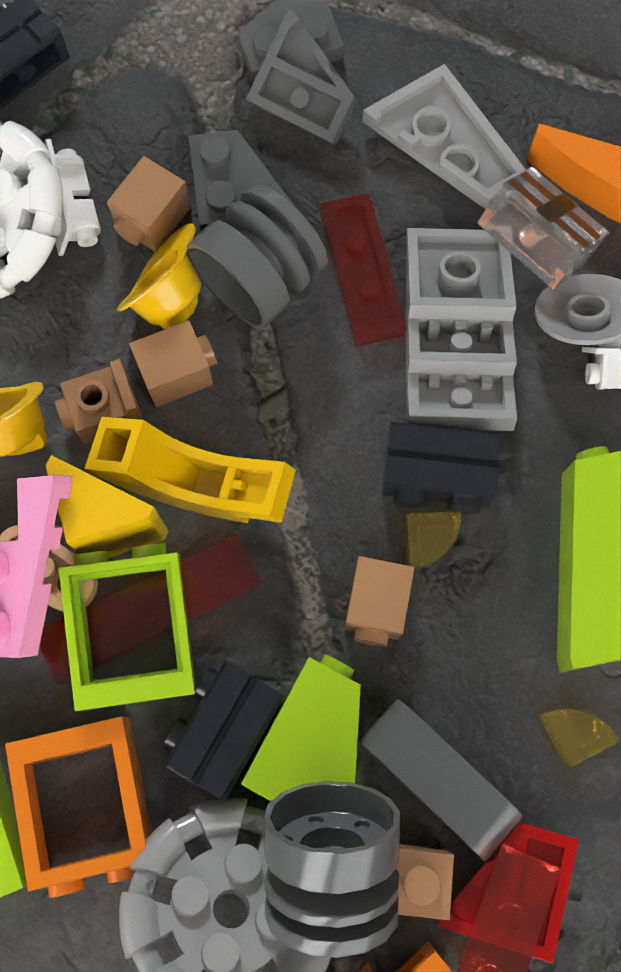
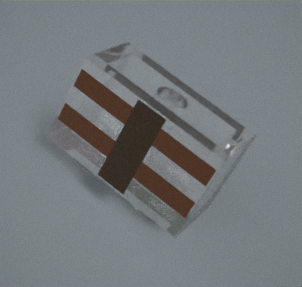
[477,167,609,290]

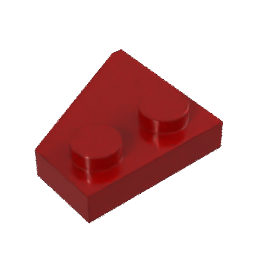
[438,822,579,964]

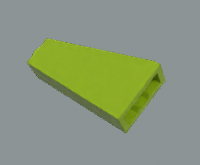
[557,446,621,673]

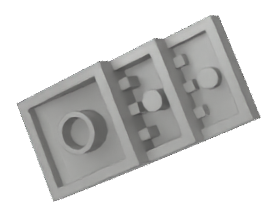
[406,228,517,431]

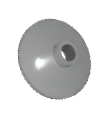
[535,274,621,345]

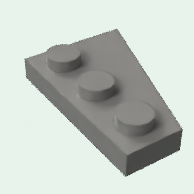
[362,64,529,209]

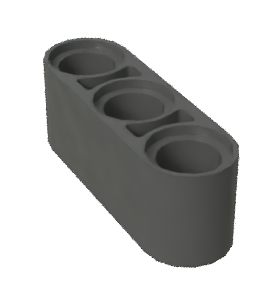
[359,699,523,862]

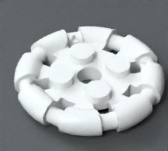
[0,121,63,299]

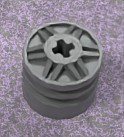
[186,183,328,329]
[264,781,400,958]

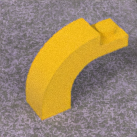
[84,417,296,523]

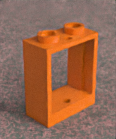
[5,716,153,898]

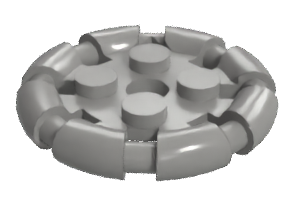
[119,798,331,972]

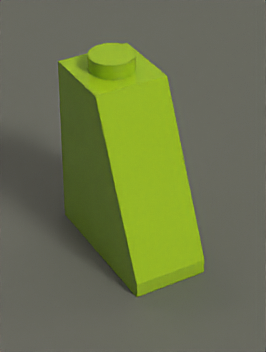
[241,654,361,801]

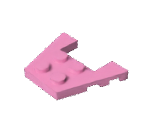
[0,475,72,658]

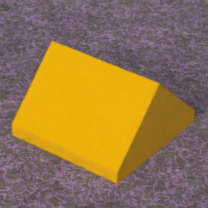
[45,455,169,558]

